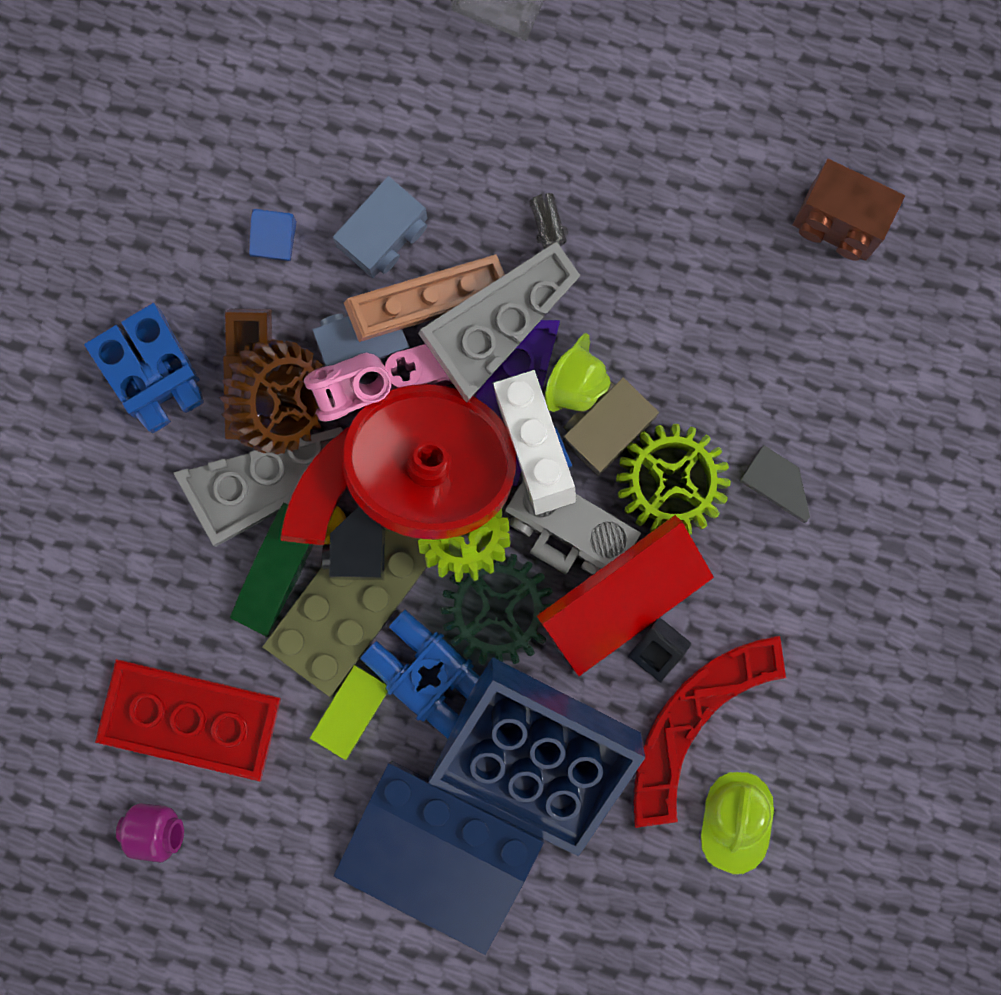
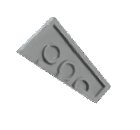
[418,242,580,403]

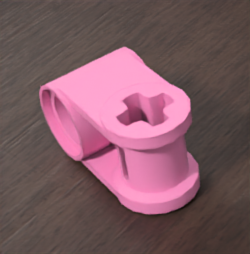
[385,343,453,390]
[304,353,391,421]

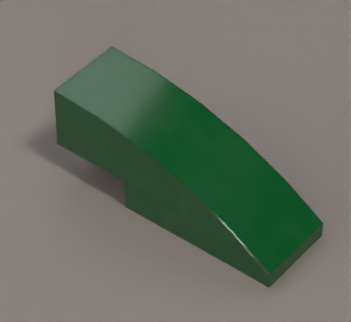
[230,502,314,637]

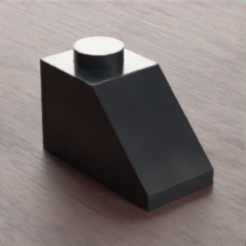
[322,506,386,580]

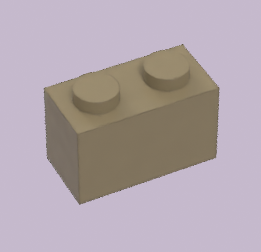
[563,377,659,476]

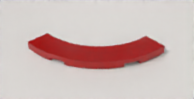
[281,426,350,546]
[633,636,786,828]

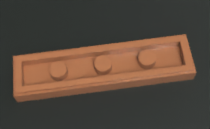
[344,254,505,342]

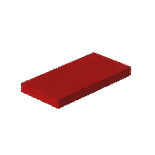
[537,515,714,677]
[95,659,282,782]

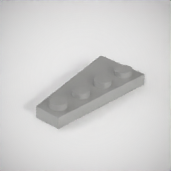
[173,427,343,547]

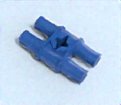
[360,609,480,739]

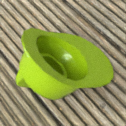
[545,333,611,412]
[701,772,774,874]

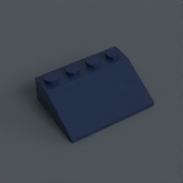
[428,657,645,857]
[334,761,544,955]

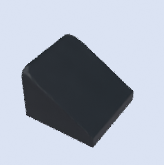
[628,618,691,683]

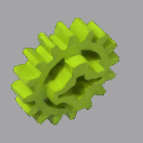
[418,508,510,582]

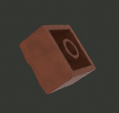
[792,159,906,261]

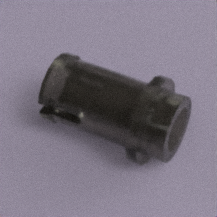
[529,193,568,249]

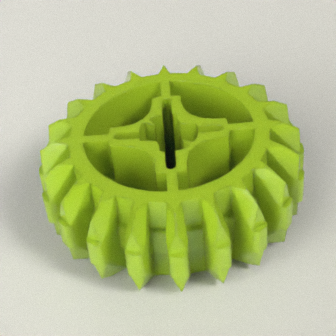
[616,424,731,535]

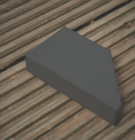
[740,445,810,523]

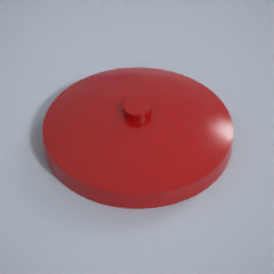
[343,384,516,540]

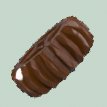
[219,339,331,455]

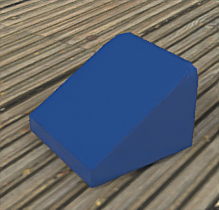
[249,209,297,261]

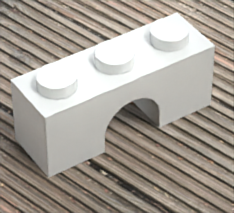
[493,370,576,515]

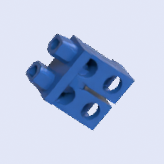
[84,303,204,433]

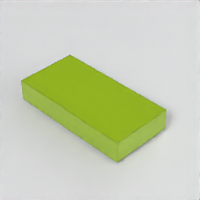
[310,665,388,760]

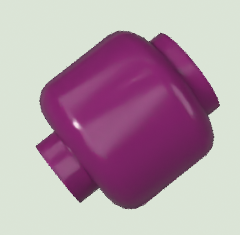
[116,803,184,863]

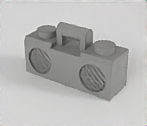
[505,480,641,576]

